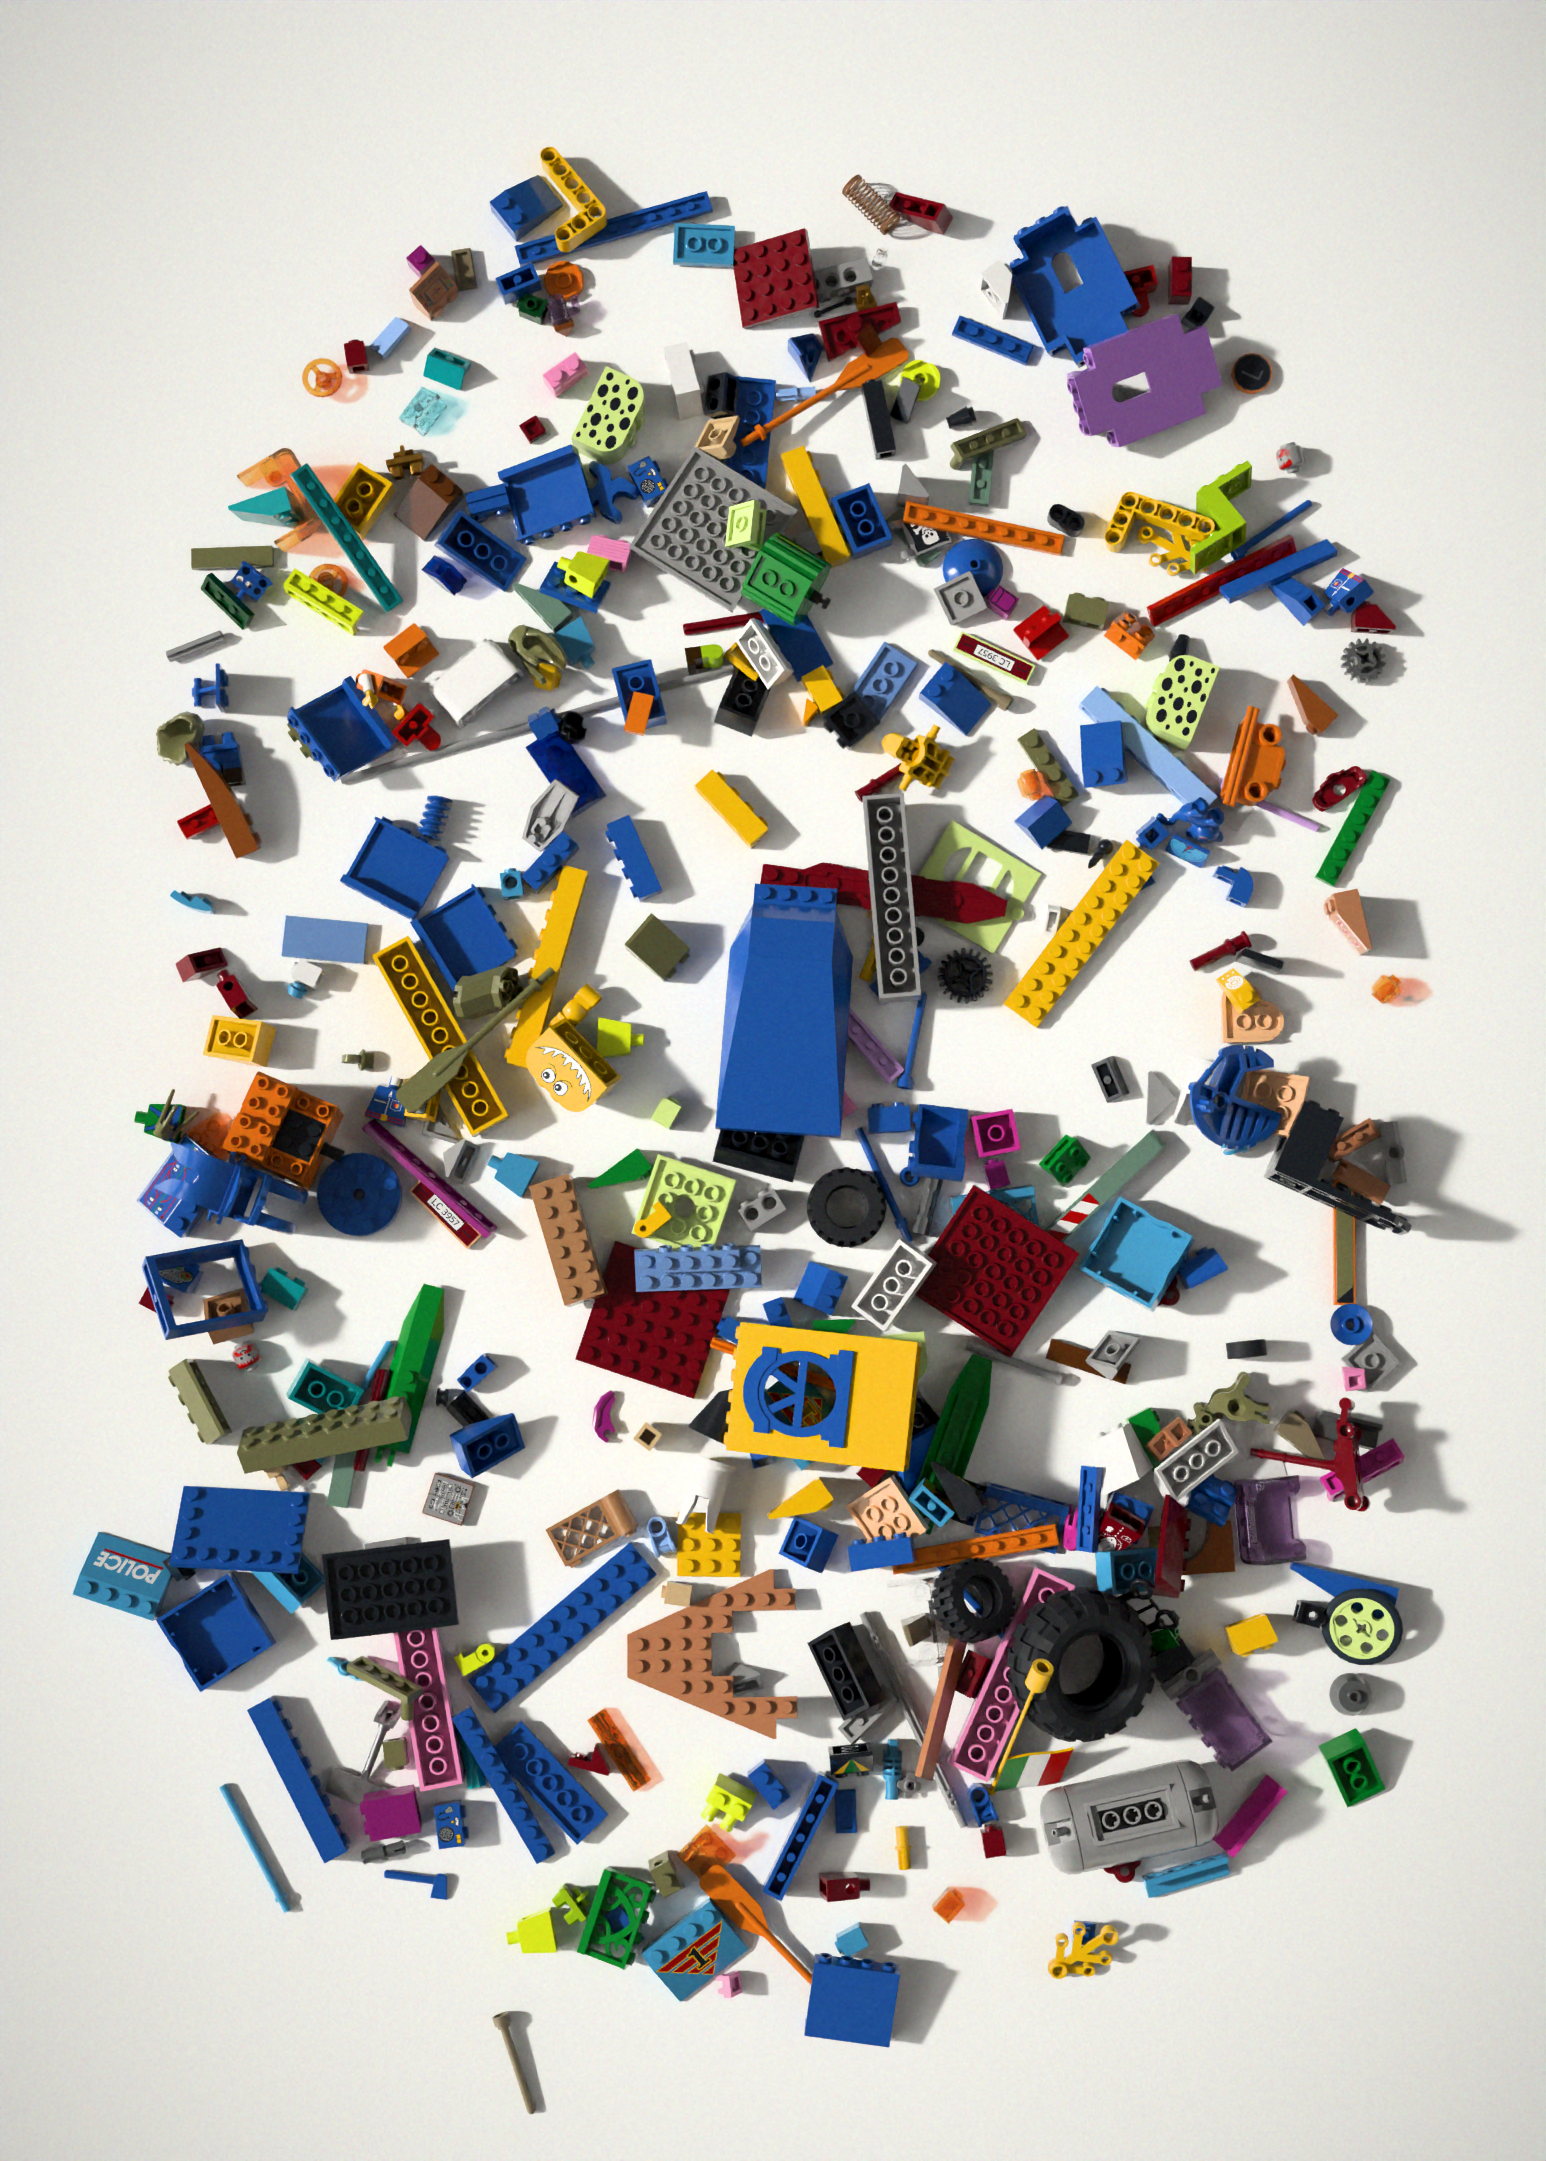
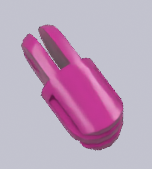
[1062,1504,1078,1551]

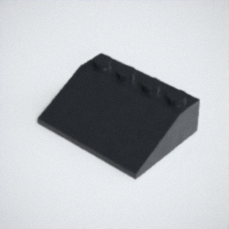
[712,1130,805,1183]

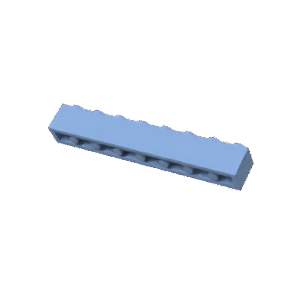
[1078,686,1218,806]

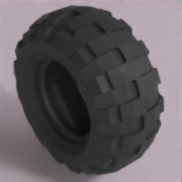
[1007,1587,1156,1743]

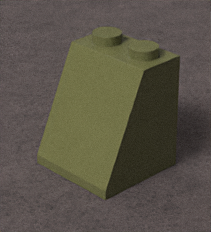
[624,913,690,982]

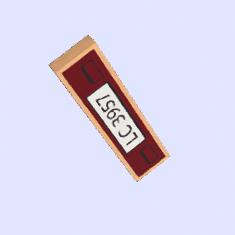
[409,1180,482,1249]

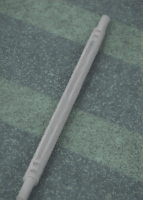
[859,1611,968,1829]

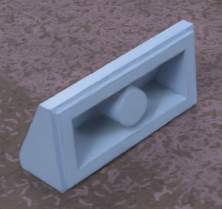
[369,317,411,360]

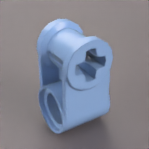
[647,1515,677,1558]

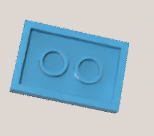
[673,223,735,267]

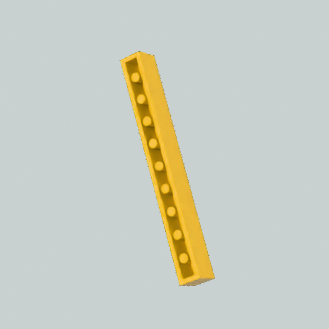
[504,865,589,1070]

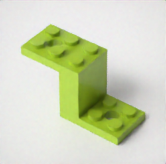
[1190,460,1252,575]

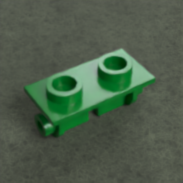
[1150,1628,1180,1653]

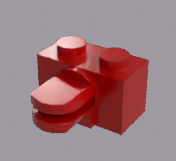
[1124,265,1158,318]
[392,701,441,751]

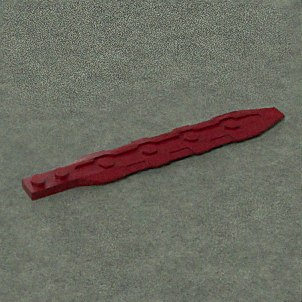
[760,862,1007,924]

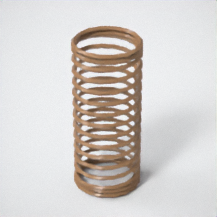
[842,174,901,235]

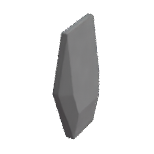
[522,779,580,852]

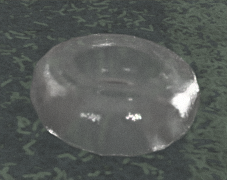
[872,246,889,271]

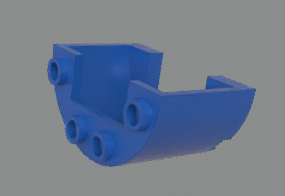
[907,1104,968,1182]

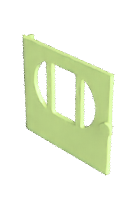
[918,820,1041,954]

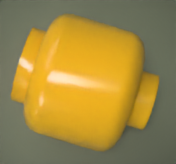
[531,663,562,692]

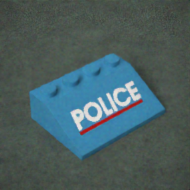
[72,1532,173,1621]

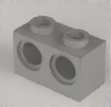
[738,1187,787,1232]

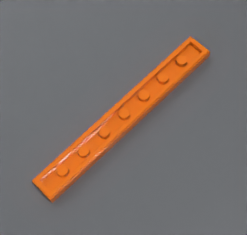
[902,501,1065,556]
[892,1523,1060,1575]

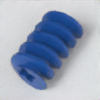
[417,795,453,841]

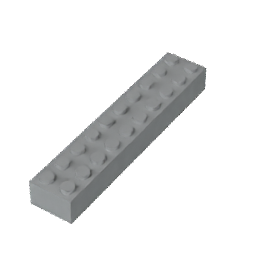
[862,793,921,1003]

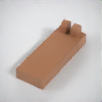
[1328,1118,1381,1163]
[1331,1158,1391,1205]

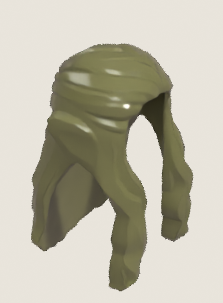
[508,624,567,684]

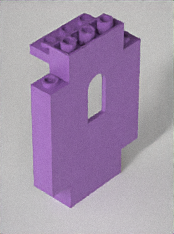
[1067,314,1222,448]

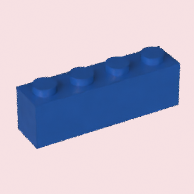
[605,815,663,902]

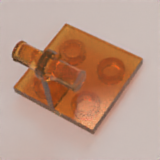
[676,1824,736,1879]

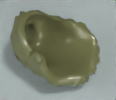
[156,711,205,766]

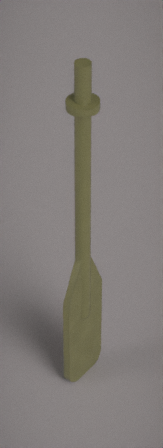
[396,967,556,1112]

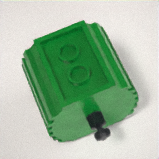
[741,532,832,626]

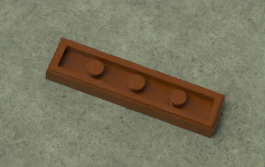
[1045,1339,1131,1385]

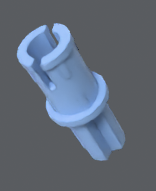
[775,386,816,402]

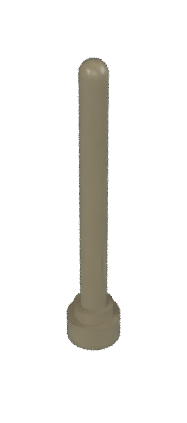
[928,649,1014,712]
[492,2011,536,2115]

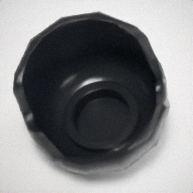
[557,711,587,745]

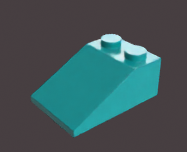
[228,486,304,527]
[286,1357,364,1414]

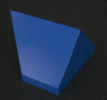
[788,333,824,382]

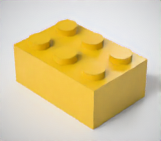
[333,462,396,540]

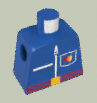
[1323,568,1374,617]
[364,1076,406,1128]

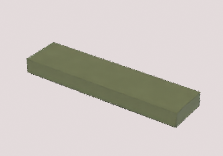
[191,545,274,570]

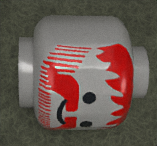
[1276,442,1305,474]
[232,1340,263,1373]

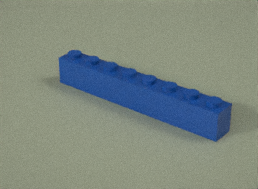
[247,1696,351,1864]

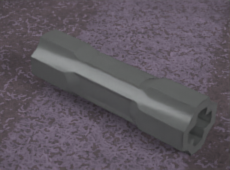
[911,1178,943,1237]

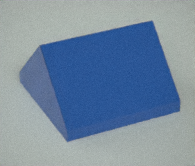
[1014,794,1072,850]

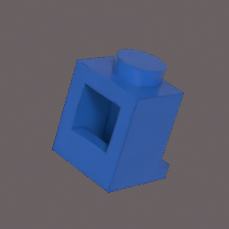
[1135,816,1170,850]

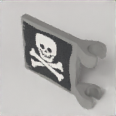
[887,506,952,563]

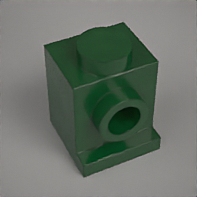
[516,293,549,325]

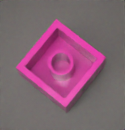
[970,1109,1021,1159]

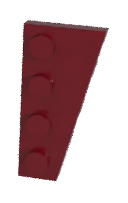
[818,302,901,362]

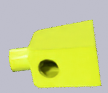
[557,551,610,598]
[597,1018,644,1059]
[506,1907,558,1954]

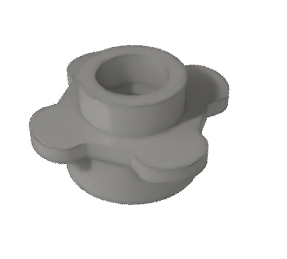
[897,1772,921,1798]

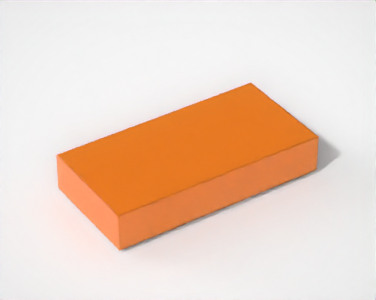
[624,692,654,736]

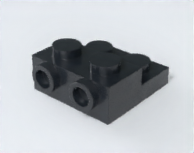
[823,691,881,751]

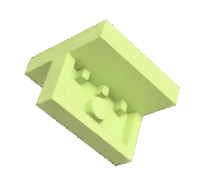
[725,500,767,551]

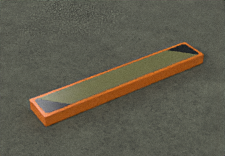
[1332,1180,1356,1305]

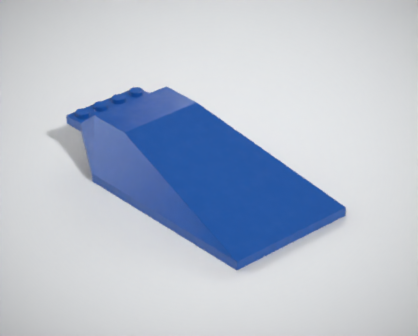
[715,883,853,1138]

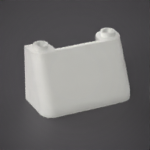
[429,638,524,730]

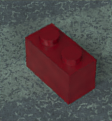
[1168,256,1192,305]

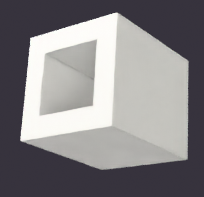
[291,959,325,990]

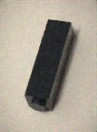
[861,379,896,460]

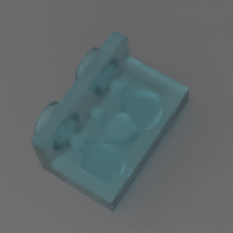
[399,386,447,437]

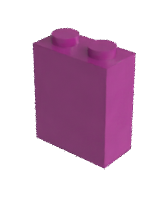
[360,1784,423,1842]

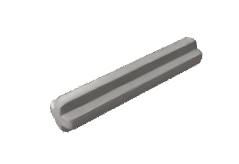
[166,630,225,662]

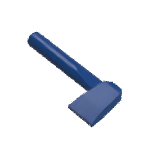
[384,1870,447,1900]

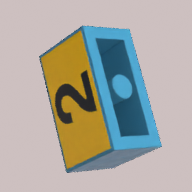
[909,1478,955,1528]

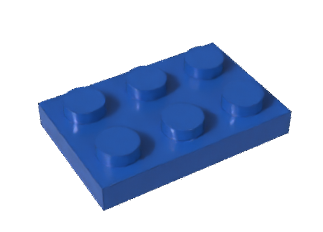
[539,561,611,614]

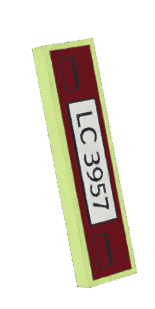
[953,631,1035,685]

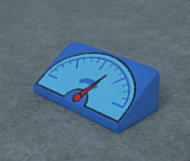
[1165,834,1210,868]

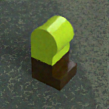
[684,644,724,675]

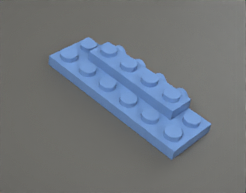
[634,1243,762,1292]

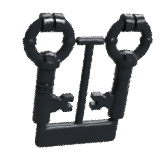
[1118,1579,1180,1633]

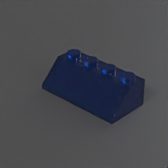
[525,731,607,819]

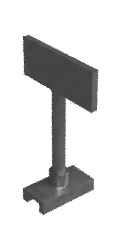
[325,1700,401,1805]

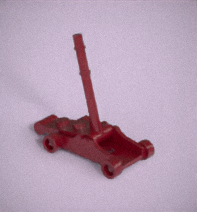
[1250,1397,1371,1512]

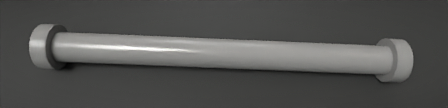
[965,1338,1063,1386]

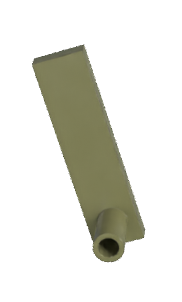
[949,418,1028,470]
[347,1656,423,1721]

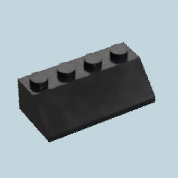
[807,1621,887,1721]

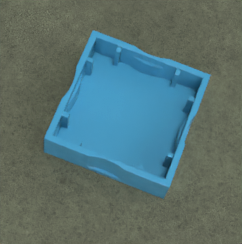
[1078,1196,1195,1313]

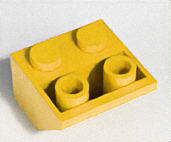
[1223,1613,1278,1657]

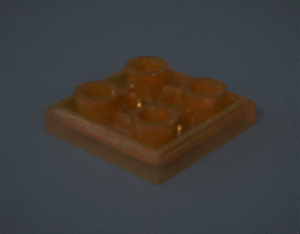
[182,1112,230,1159]

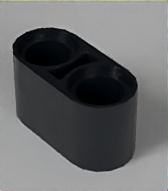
[1047,504,1085,537]

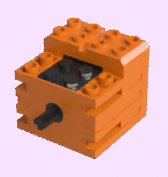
[222,1071,345,1191]

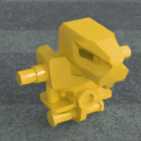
[881,724,956,792]

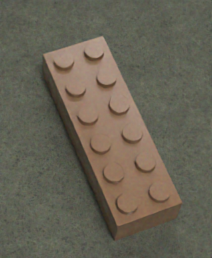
[529,1174,608,1307]

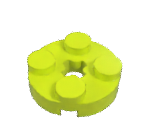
[900,360,940,402]

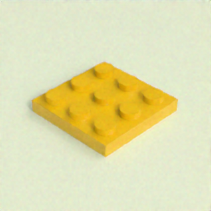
[677,1512,741,1577]

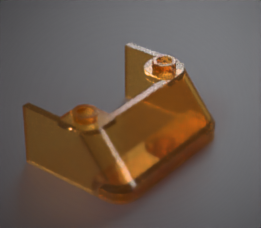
[236,448,322,552]

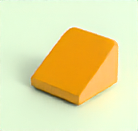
[803,698,819,727]

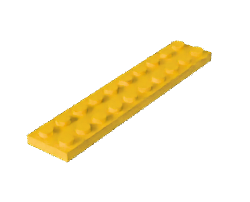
[1003,839,1160,1028]

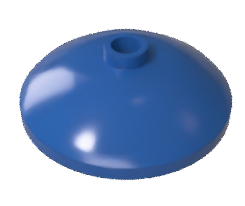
[942,539,1003,597]

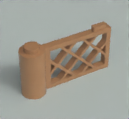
[545,1489,639,1568]

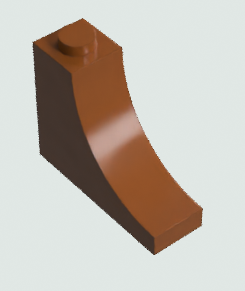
[1182,1519,1235,1575]

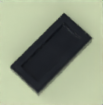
[1046,830,1091,856]

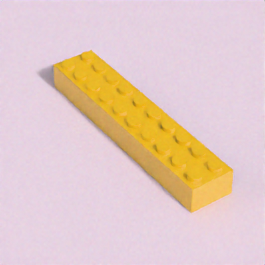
[372,936,511,1138]

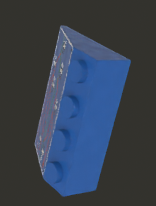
[136,1133,220,1238]

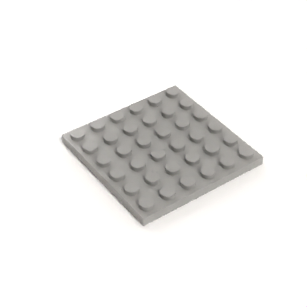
[629,446,798,613]

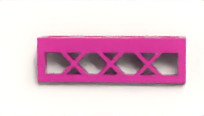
[1319,1438,1404,1502]
[1213,1774,1287,1858]

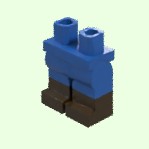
[200,732,247,787]

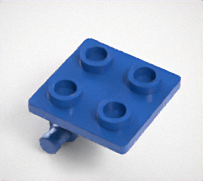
[192,663,229,713]

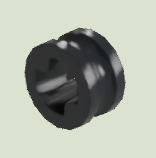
[436,1388,449,1407]

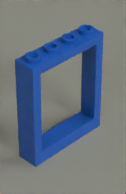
[142,1239,268,1340]

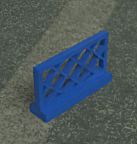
[974,1481,1069,1554]

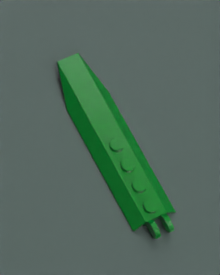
[374,1283,444,1467]
[915,1354,992,1536]

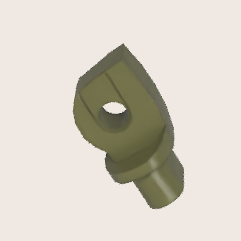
[341,1049,374,1071]

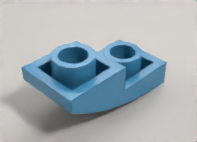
[170,889,216,914]

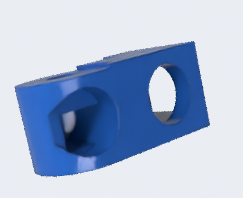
[457,1353,498,1392]

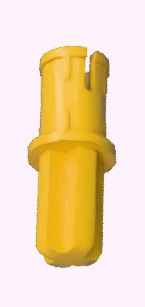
[895,1826,912,1870]

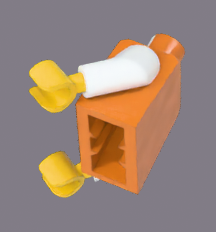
[355,669,408,720]

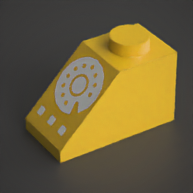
[1216,968,1260,1014]

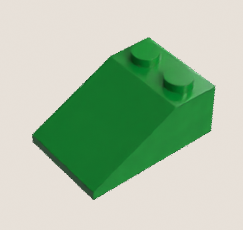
[1318,1728,1385,1808]

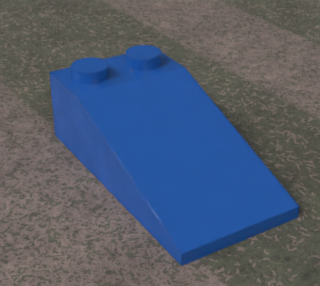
[434,510,527,592]

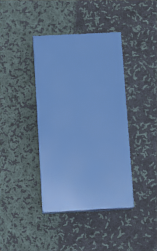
[847,641,918,731]
[281,915,369,965]

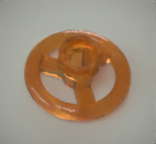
[302,358,342,398]
[309,563,348,597]

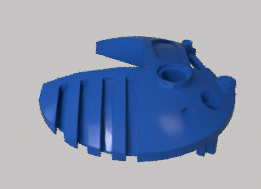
[1188,1045,1282,1150]

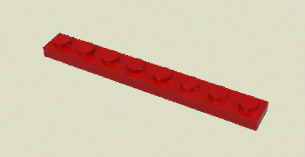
[1146,534,1297,627]

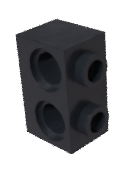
[704,372,739,419]

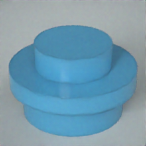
[287,981,308,999]

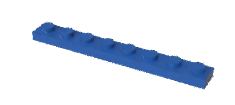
[452,1706,556,1864]

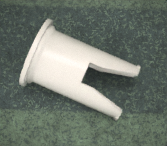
[1171,1056,1218,1129]
[676,1455,737,1534]

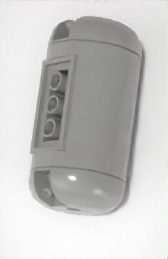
[1040,1759,1219,1875]

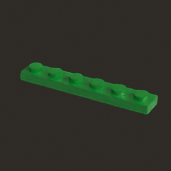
[1314,770,1390,887]

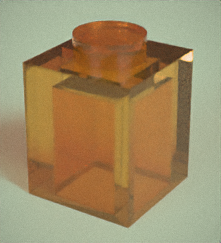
[931,1886,966,1924]

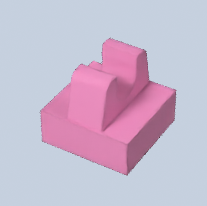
[716,1971,742,1998]

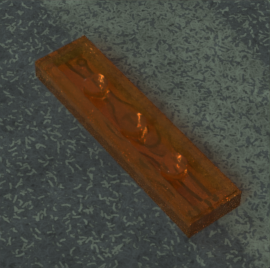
[587,1708,651,1792]

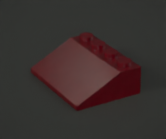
[1153,1494,1191,1599]

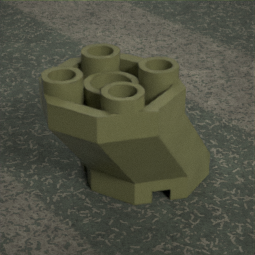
[453,966,523,1020]

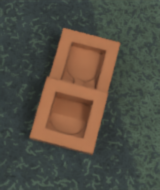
[1144,1417,1192,1461]

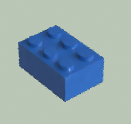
[831,483,893,560]

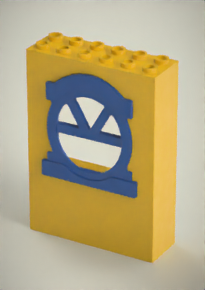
[724,1322,922,1472]

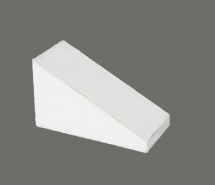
[1043,904,1061,935]

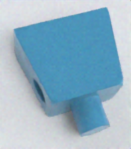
[552,616,596,670]
[487,1152,541,1199]

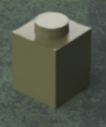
[382,1737,409,1771]

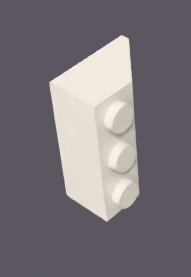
[735,618,794,689]

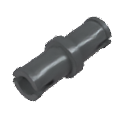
[361,1840,406,1865]

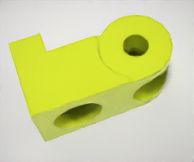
[453,1642,496,1676]

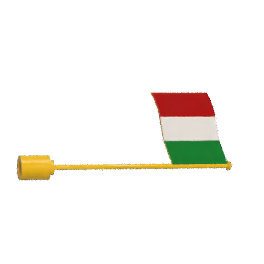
[988,1659,1074,1795]

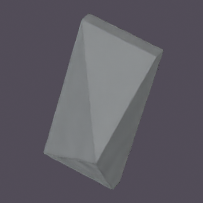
[443,1139,480,1184]
[724,1662,764,1696]

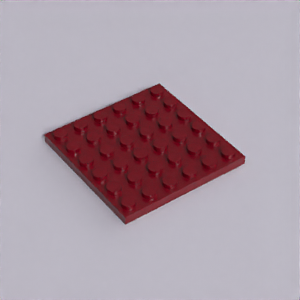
[915,1185,1080,1358]
[575,1240,731,1399]

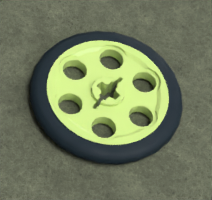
[1321,1589,1403,1665]

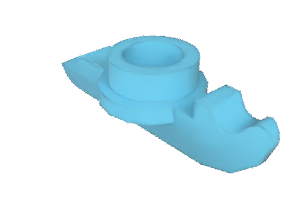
[326,1657,362,1681]

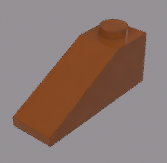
[1287,674,1338,737]

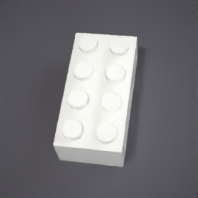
[851,1238,937,1332]

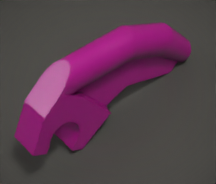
[592,1390,616,1443]

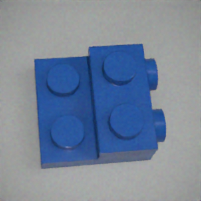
[1184,1473,1238,1528]

